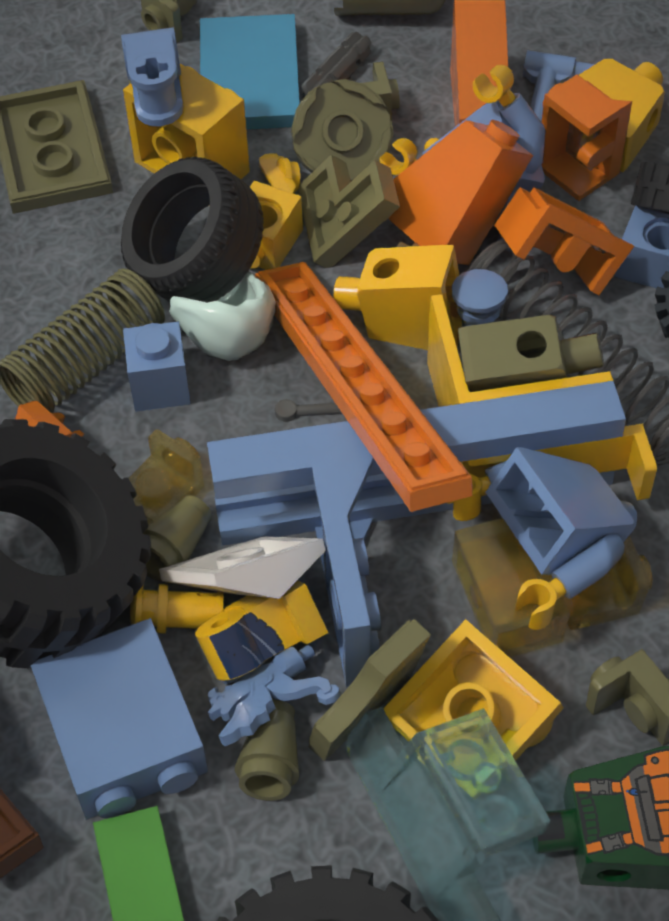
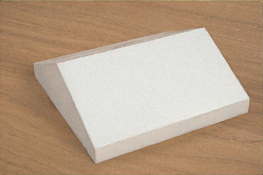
[159,536,326,599]

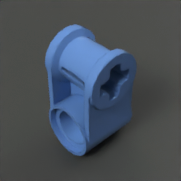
[121,27,184,126]

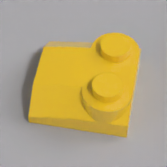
[379,619,564,802]

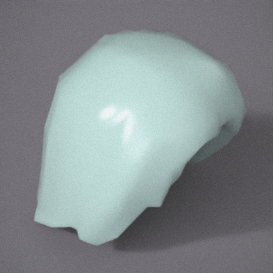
[169,272,276,361]

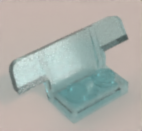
[346,707,551,921]

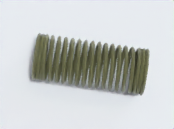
[0,268,165,413]

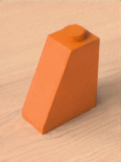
[450,0,508,127]
[388,119,534,265]

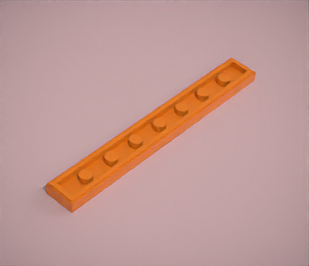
[255,262,472,512]

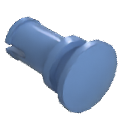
[452,269,508,327]

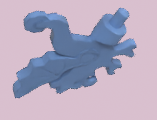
[208,645,341,746]

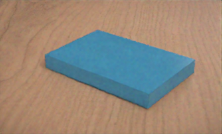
[200,14,300,130]

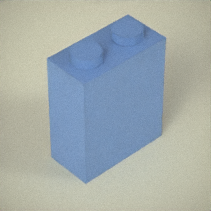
[31,618,208,820]

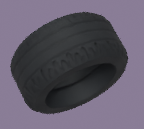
[121,157,264,303]

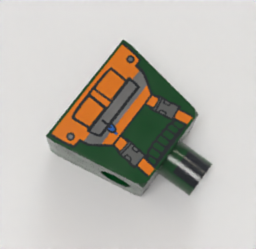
[531,746,669,890]

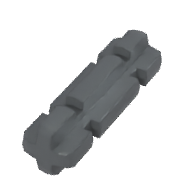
[302,32,371,98]

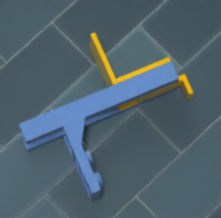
[207,294,657,687]

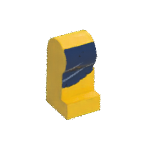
[195,580,328,681]

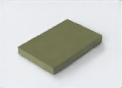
[0,80,113,214]

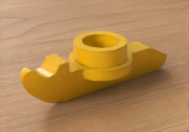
[259,153,300,194]

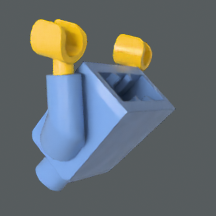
[380,65,546,221]
[448,447,637,630]

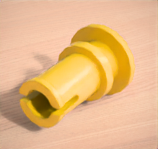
[130,584,223,634]

